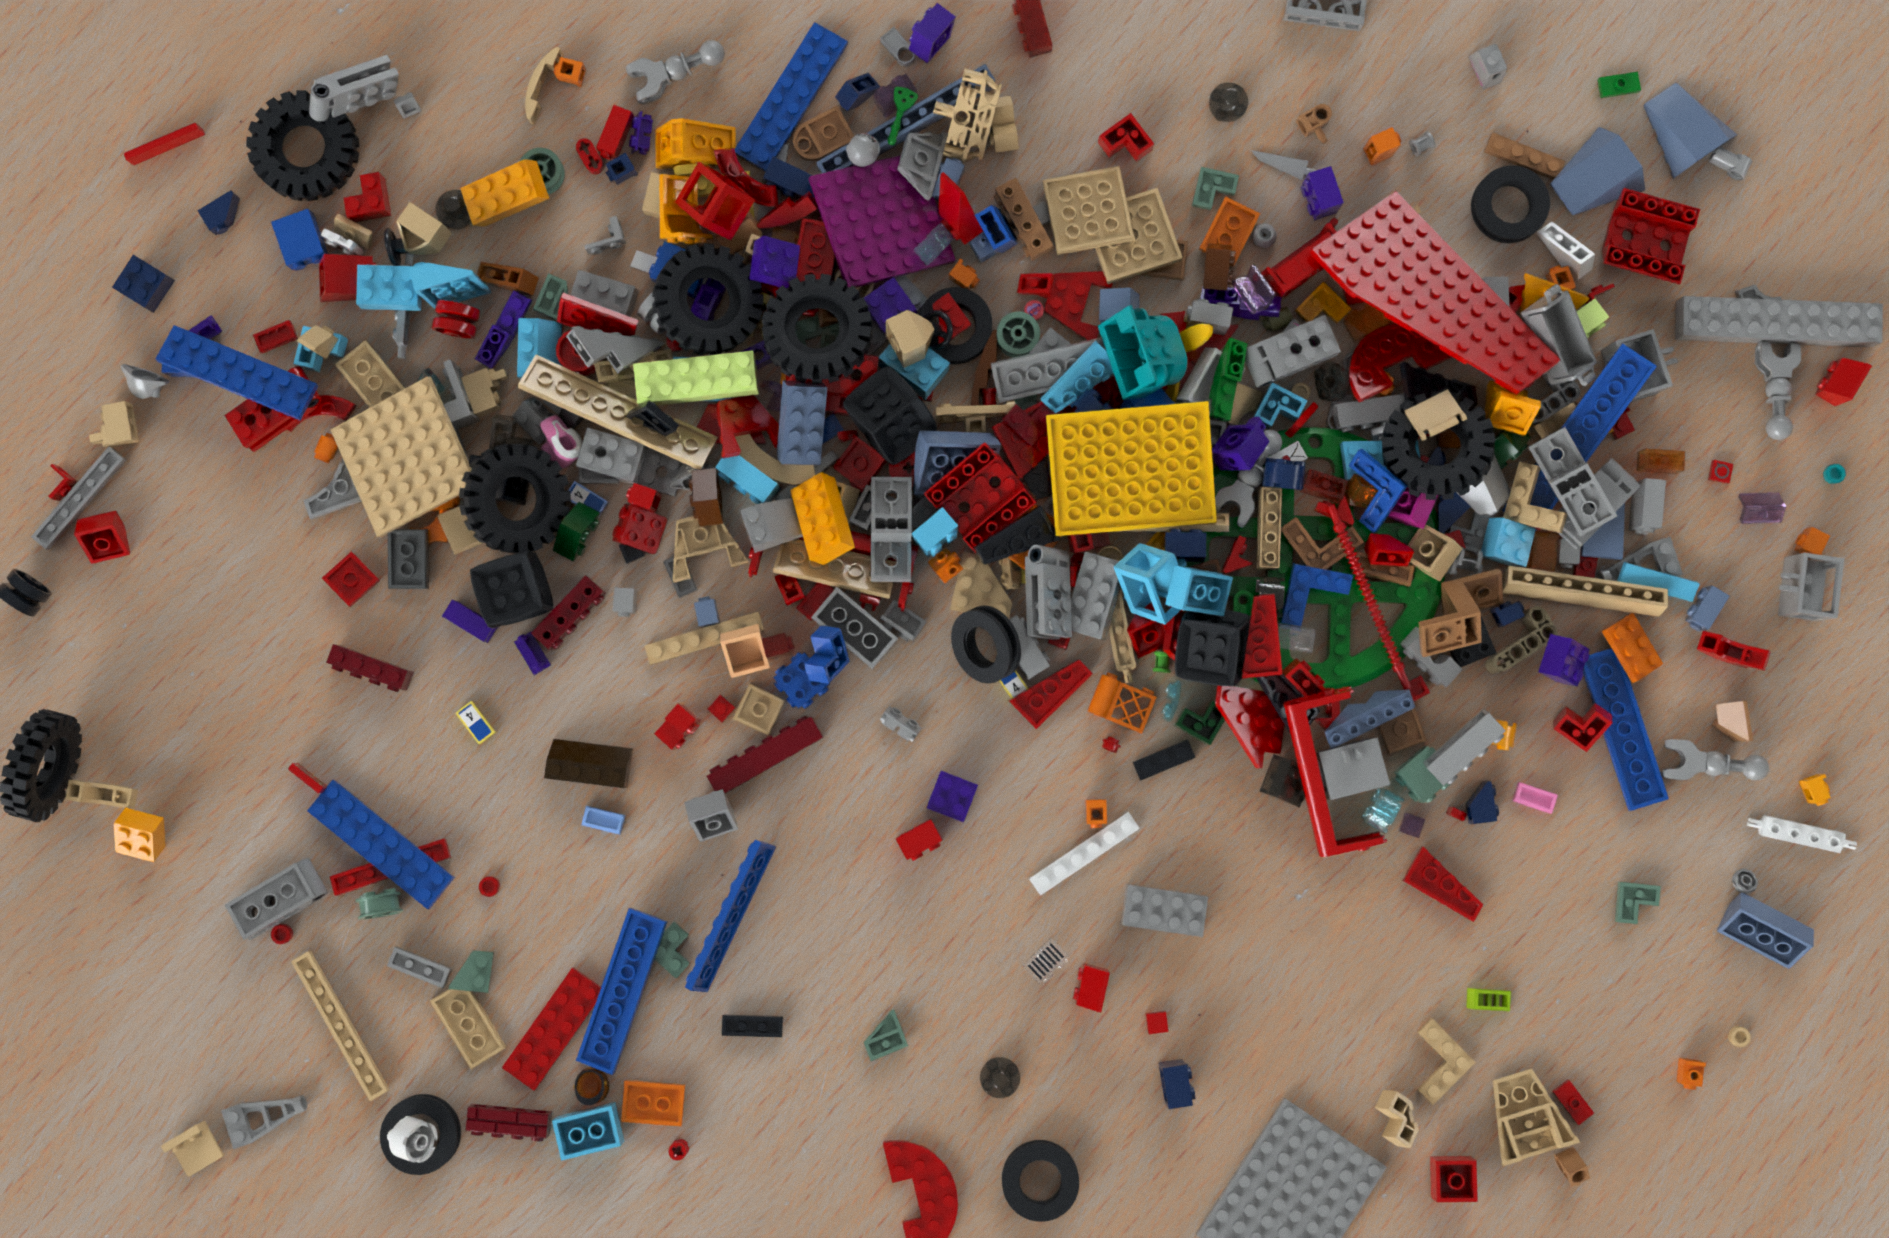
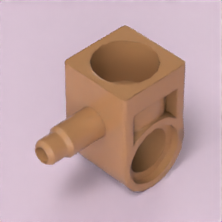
[1296,104,1332,144]
[1554,1147,1590,1187]

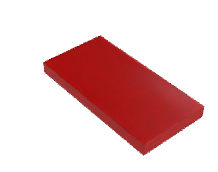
[557,293,639,336]

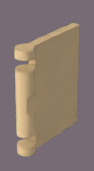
[1404,389,1467,441]

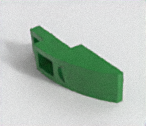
[1209,338,1248,422]

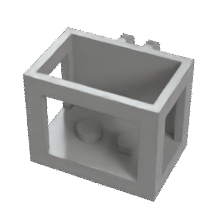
[1601,329,1678,403]
[1778,553,1845,622]
[1316,738,1390,800]

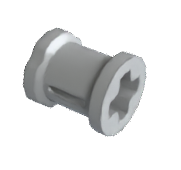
[1409,131,1436,156]

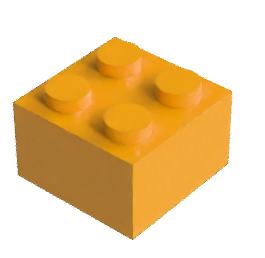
[114,807,165,862]

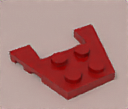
[1044,271,1113,341]
[716,395,779,458]

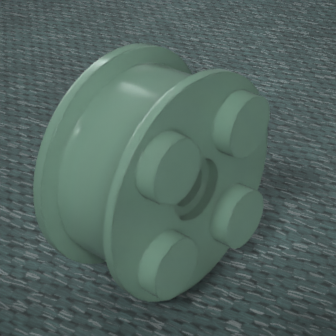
[520,148,565,194]
[997,312,1040,358]
[355,888,403,920]

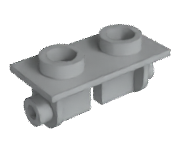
[880,706,922,742]

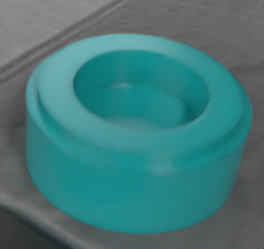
[1823,464,1846,484]

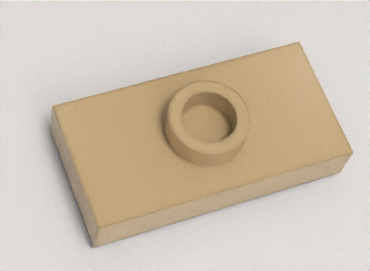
[334,214,372,249]

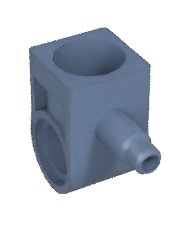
[968,231,997,263]

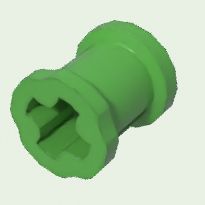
[1153,651,1171,673]

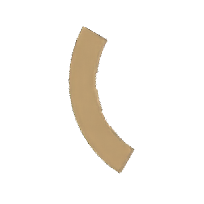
[735,434,815,486]

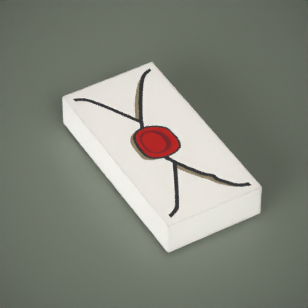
[1264,441,1308,465]

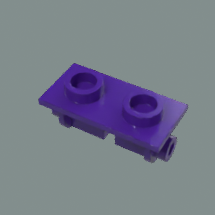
[629,111,653,155]
[188,315,222,339]
[514,632,551,676]

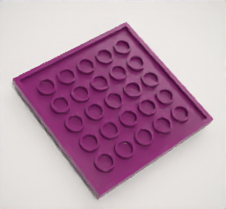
[809,155,956,288]

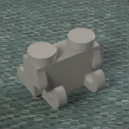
[1448,547,1483,576]

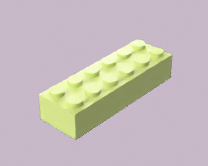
[633,351,759,406]

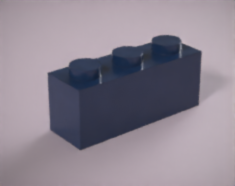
[762,156,815,199]

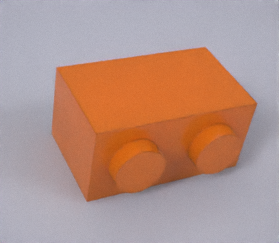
[1363,127,1401,166]

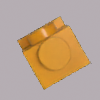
[1798,774,1831,806]

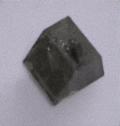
[1259,754,1305,808]

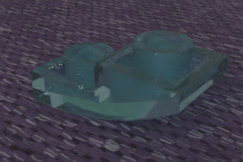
[913,223,954,266]
[1161,680,1181,722]

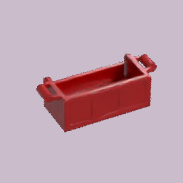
[796,216,836,317]
[1252,218,1338,299]

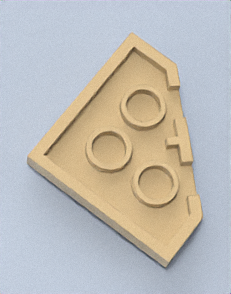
[950,552,1012,619]

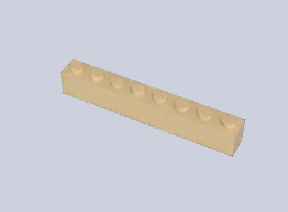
[1502,566,1668,617]

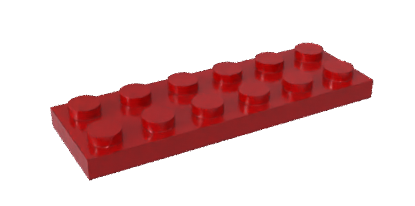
[502,967,601,1091]

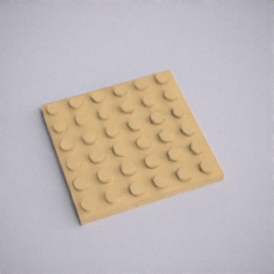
[331,376,472,537]

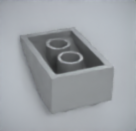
[740,498,803,553]

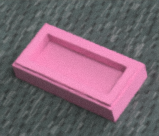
[1512,782,1558,814]

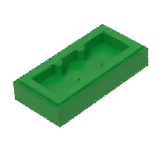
[1597,71,1641,98]

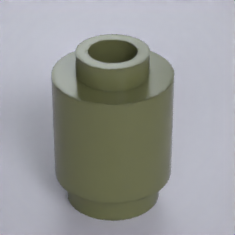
[1262,306,1293,333]

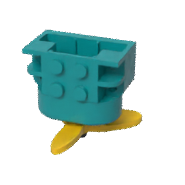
[1098,305,1213,402]

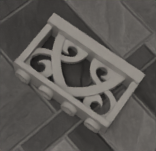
[1283,0,1367,31]

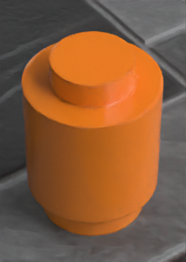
[314,433,338,464]

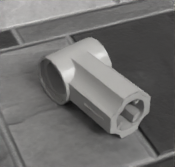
[1708,146,1753,181]

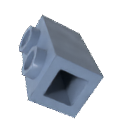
[932,158,965,201]
[1685,585,1729,631]

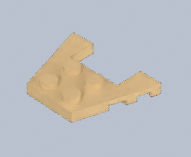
[672,516,748,583]

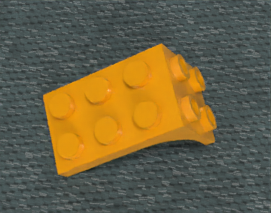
[659,174,713,244]

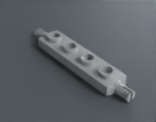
[393,253,414,359]

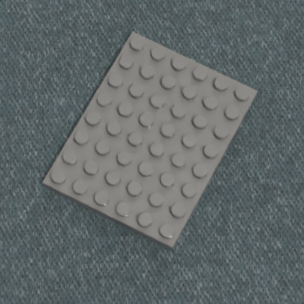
[1196,1098,1387,1238]

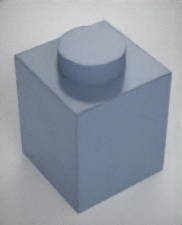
[694,596,720,627]

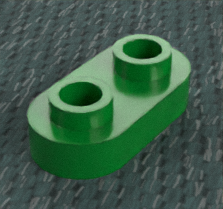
[1233,590,1253,616]

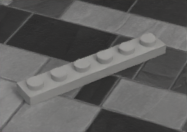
[31,446,127,550]

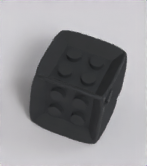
[843,366,937,465]
[470,551,554,628]
[1175,610,1251,686]

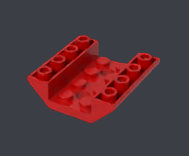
[1602,188,1701,285]
[923,442,1037,553]

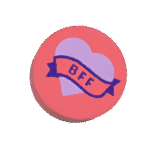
[1024,300,1044,321]

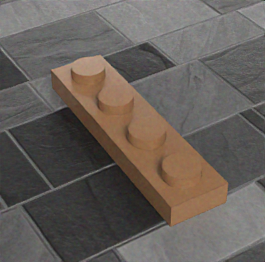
[1484,132,1566,180]

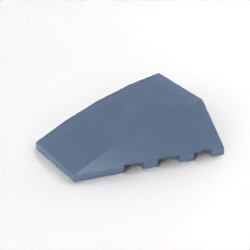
[1643,83,1737,179]
[1550,127,1645,216]

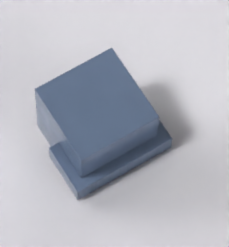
[1099,287,1140,324]

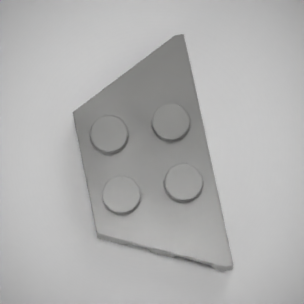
[897,132,948,200]

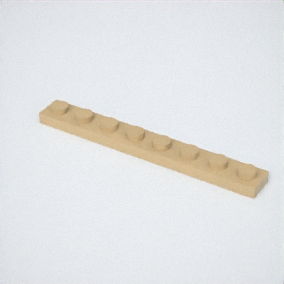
[291,950,390,1101]

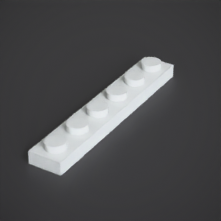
[1029,812,1140,896]

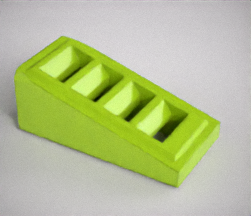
[1466,988,1511,1011]

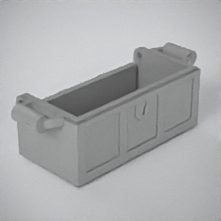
[1521,284,1597,386]

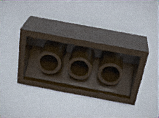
[544,739,633,788]

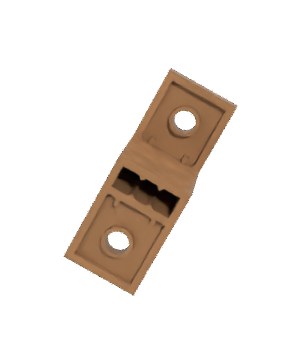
[1418,568,1503,657]

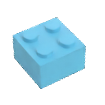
[1481,517,1536,567]

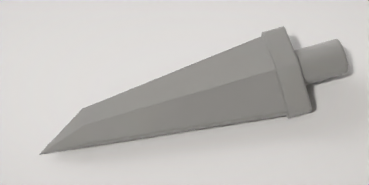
[1251,150,1316,180]

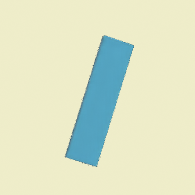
[1617,562,1700,602]

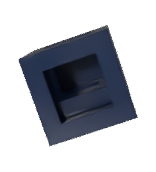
[605,152,638,185]
[1490,601,1525,628]

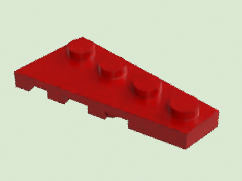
[1242,594,1283,679]
[1008,659,1093,729]
[1402,846,1484,922]

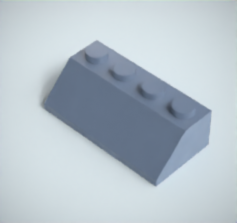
[1717,892,1814,969]

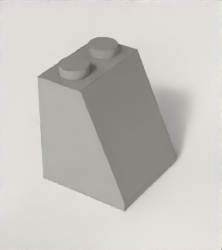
[1456,455,1511,515]

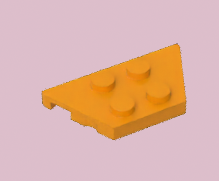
[1520,273,1590,315]

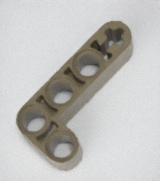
[1485,606,1558,674]

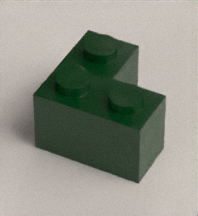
[1494,430,1532,470]
[552,502,600,562]
[1173,700,1225,746]

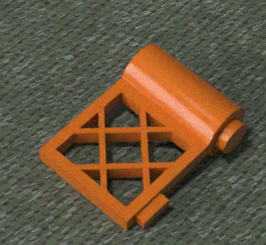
[1087,672,1157,734]

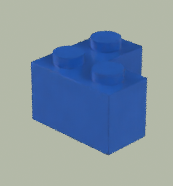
[804,626,850,684]

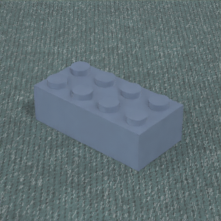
[777,380,827,465]

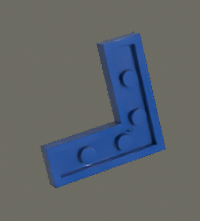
[1348,449,1407,533]
[1280,563,1353,626]

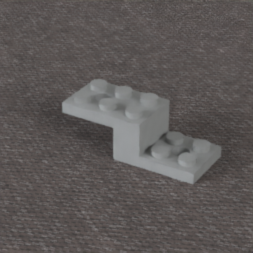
[443,359,480,462]
[1528,427,1617,536]
[576,428,684,497]
[871,477,912,582]

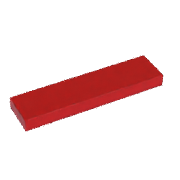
[124,123,205,165]

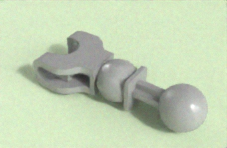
[626,40,725,104]
[1755,341,1801,440]
[1215,430,1282,528]
[1662,739,1769,780]

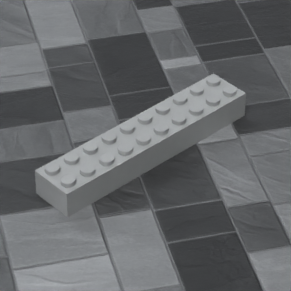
[1675,296,1883,347]

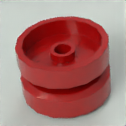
[431,300,481,339]
[556,329,603,376]

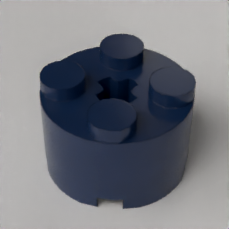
[1070,388,1114,412]
[1262,458,1306,490]

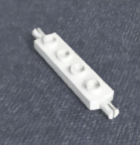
[1747,815,1857,853]

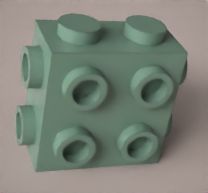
[1394,746,1452,803]

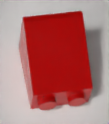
[319,254,376,302]

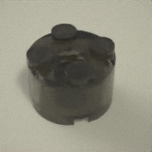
[1255,576,1285,618]

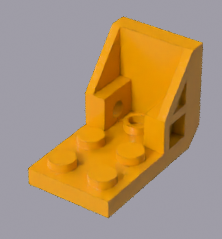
[655,118,736,169]
[1485,380,1541,435]

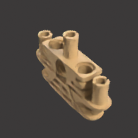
[933,68,1002,164]

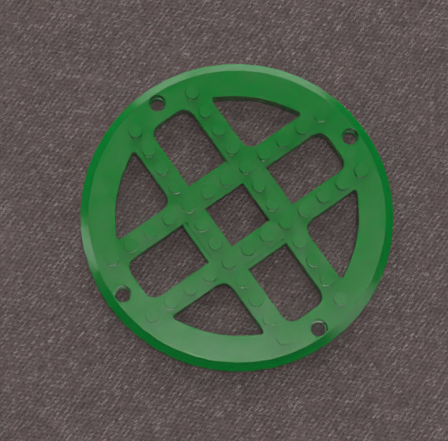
[1182,427,1445,689]

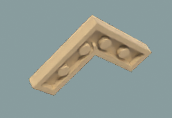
[1503,462,1567,533]
[1417,1018,1476,1105]

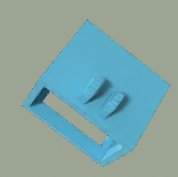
[1114,543,1187,625]

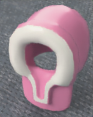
[540,415,583,468]

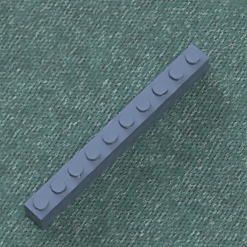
[816,64,995,174]

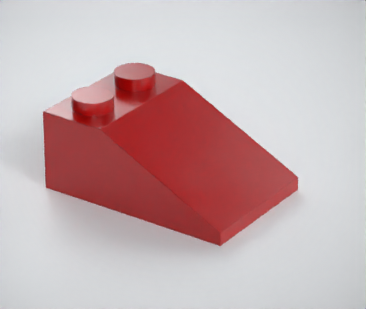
[938,172,983,245]

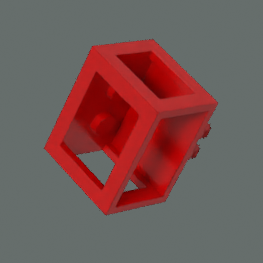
[675,162,755,241]

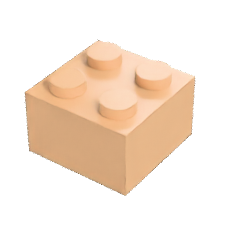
[720,624,770,678]

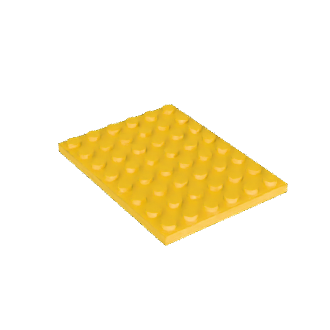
[1046,401,1217,536]

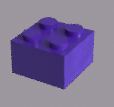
[909,3,956,63]
[1301,166,1344,221]
[749,236,800,288]
[864,277,917,336]
[1538,634,1590,687]
[926,771,978,823]

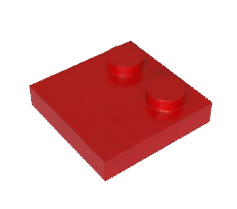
[833,436,887,491]
[322,551,380,607]

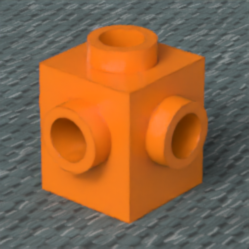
[928,547,963,583]

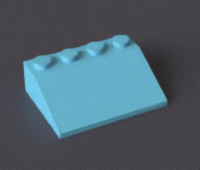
[408,262,491,309]

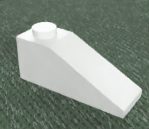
[1537,222,1595,280]

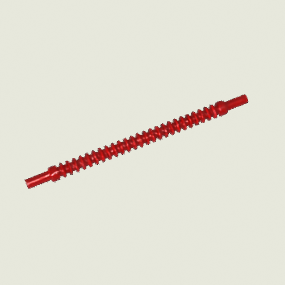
[1327,504,1411,690]

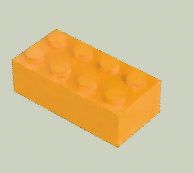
[460,159,550,227]
[790,472,855,565]

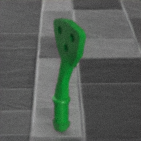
[887,87,918,146]

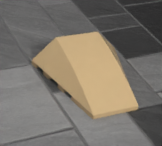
[1492,1069,1580,1166]

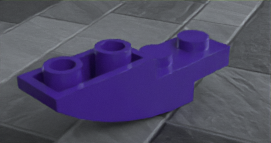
[691,278,726,321]
[1200,287,1282,320]
[475,290,533,369]

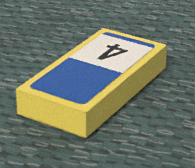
[999,670,1028,698]
[456,701,496,745]

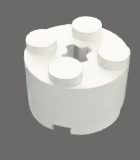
[387,1116,438,1163]

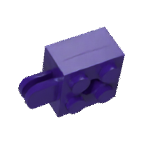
[1212,416,1270,471]

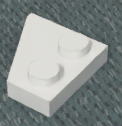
[321,228,364,256]

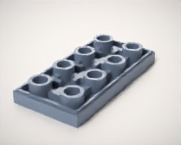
[1581,503,1625,560]

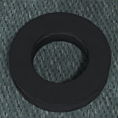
[1471,165,1550,243]
[919,287,993,364]
[951,605,1021,684]
[380,1094,461,1175]
[1002,1140,1079,1222]

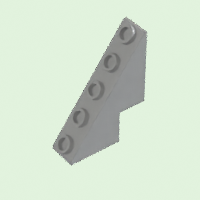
[566,326,664,374]

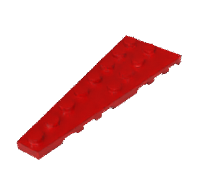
[991,376,1119,479]

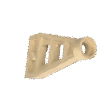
[936,400,1015,424]

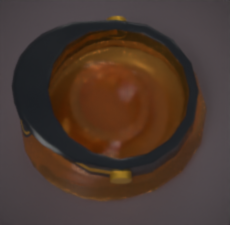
[573,1067,610,1105]

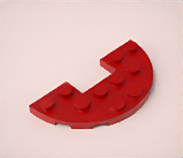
[1349,325,1452,403]
[883,1140,958,1238]

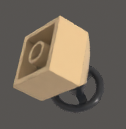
[384,202,452,266]
[885,310,953,368]

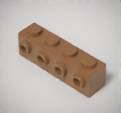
[994,177,1053,261]

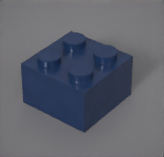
[112,254,175,313]
[1164,529,1206,562]
[1158,1059,1196,1109]

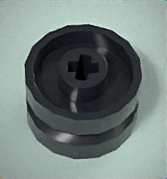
[0,568,52,617]

